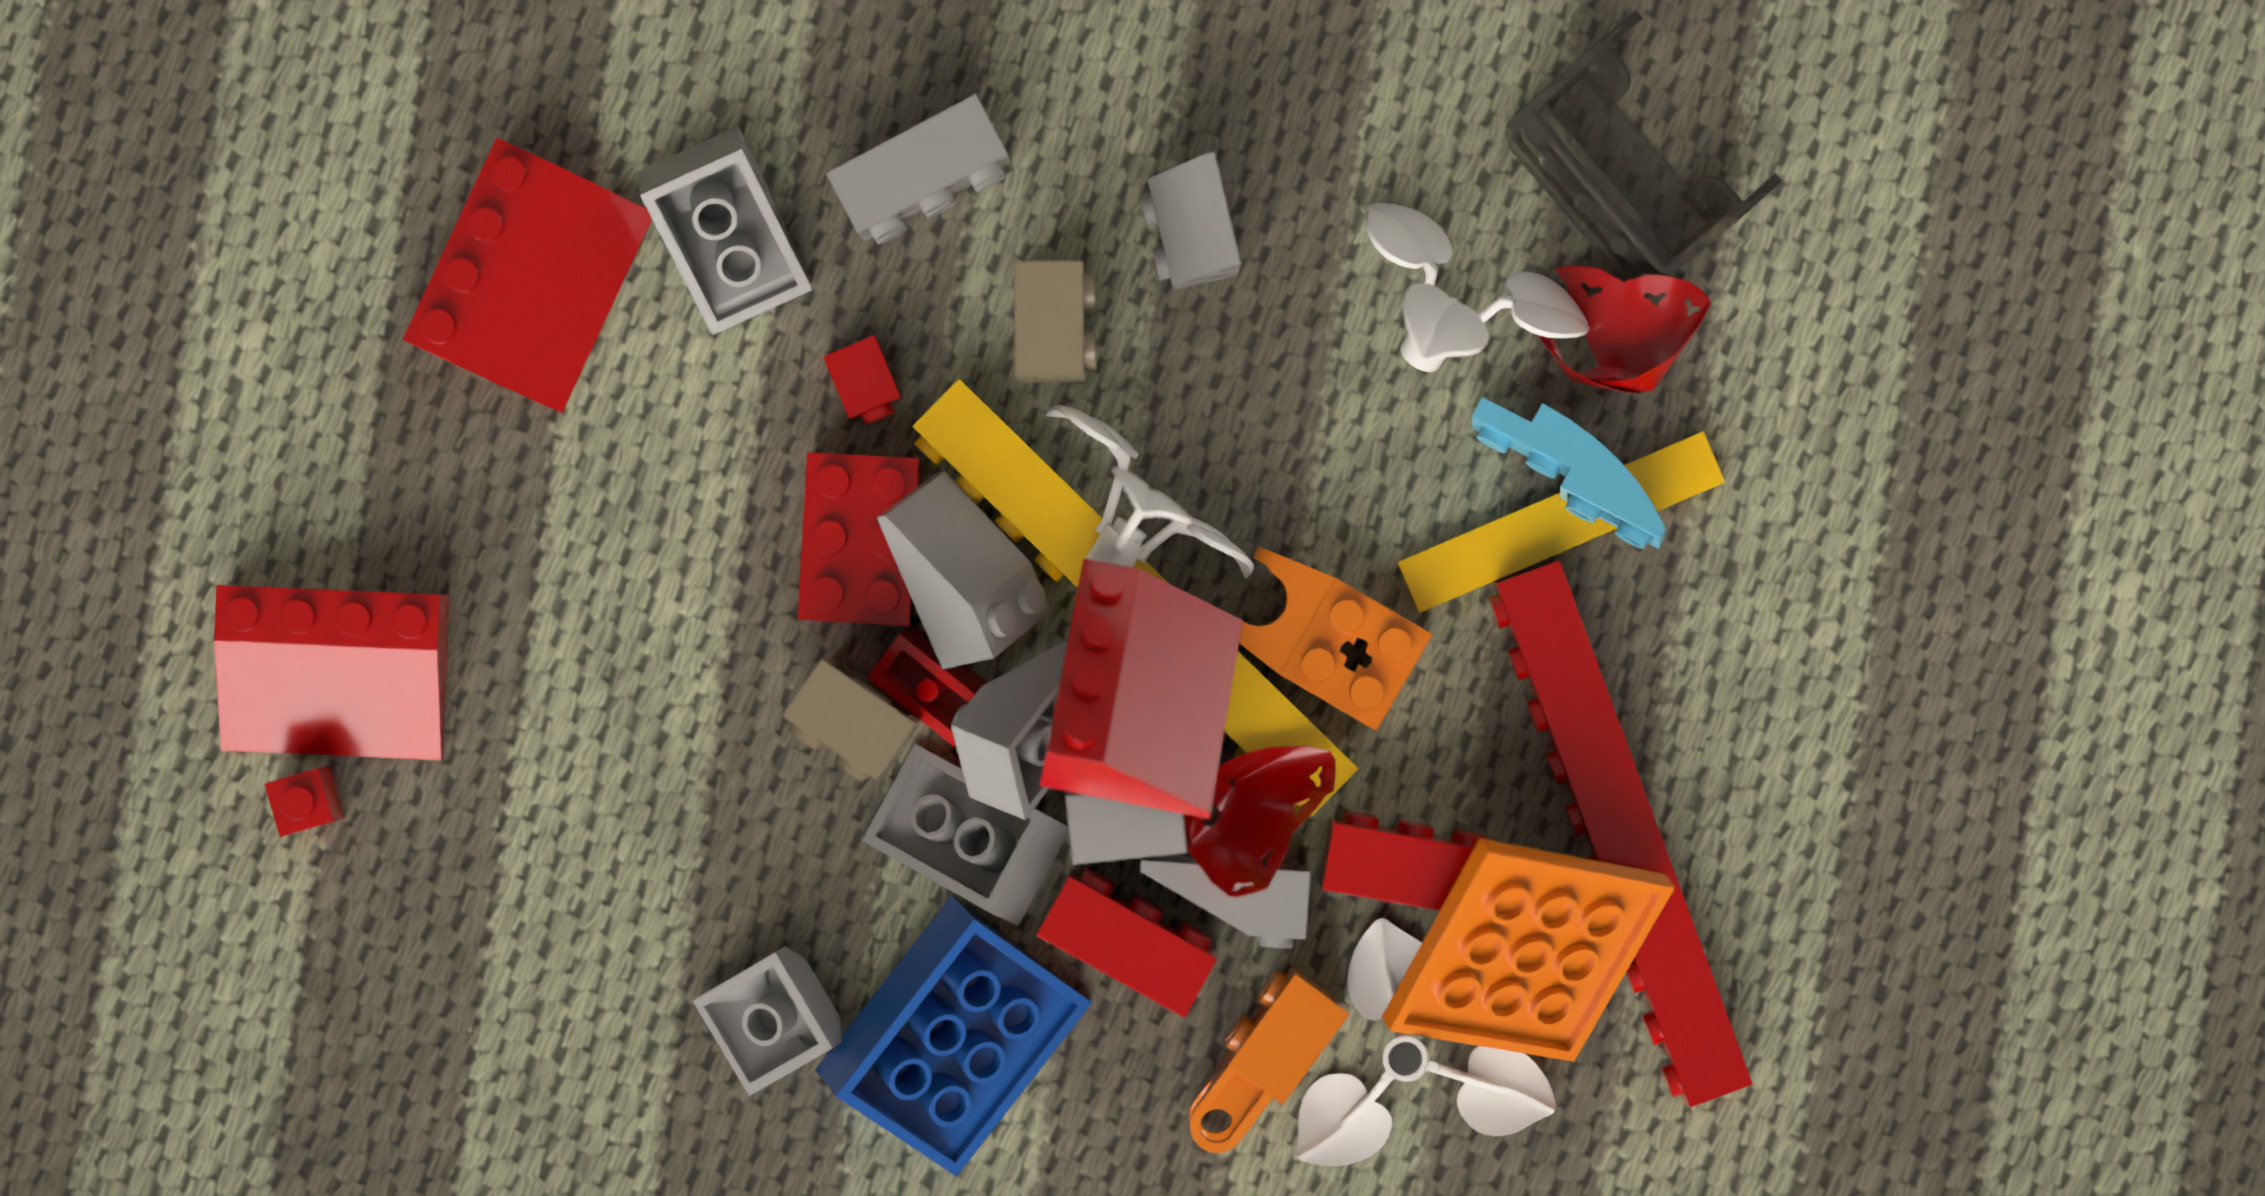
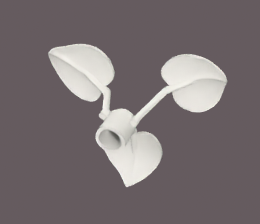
[1363,203,1590,372]
[1046,405,1254,579]
[1296,918,1556,1166]

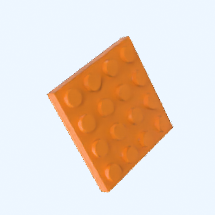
[1382,838,1675,1062]

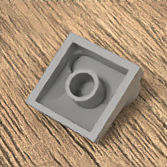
[693,946,842,1096]

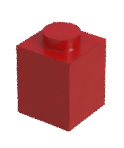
[823,335,903,425]
[264,765,345,837]

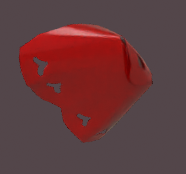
[1538,266,1711,394]
[1184,745,1336,898]

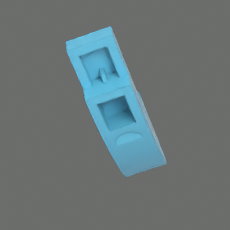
[1472,397,1666,549]

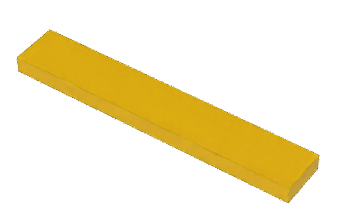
[1396,431,1725,613]

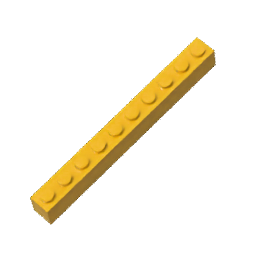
[912,379,1359,816]

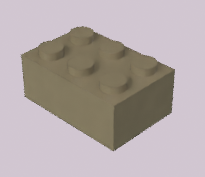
[1014,261,1097,384]
[783,656,922,782]

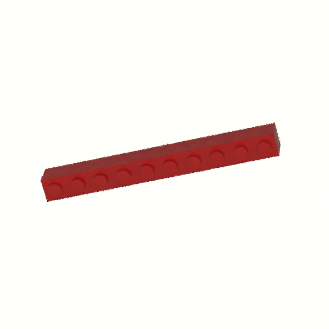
[1488,560,1753,1108]

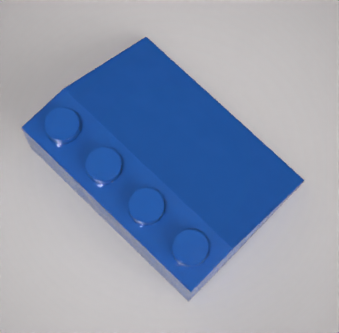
[815,895,1092,1177]

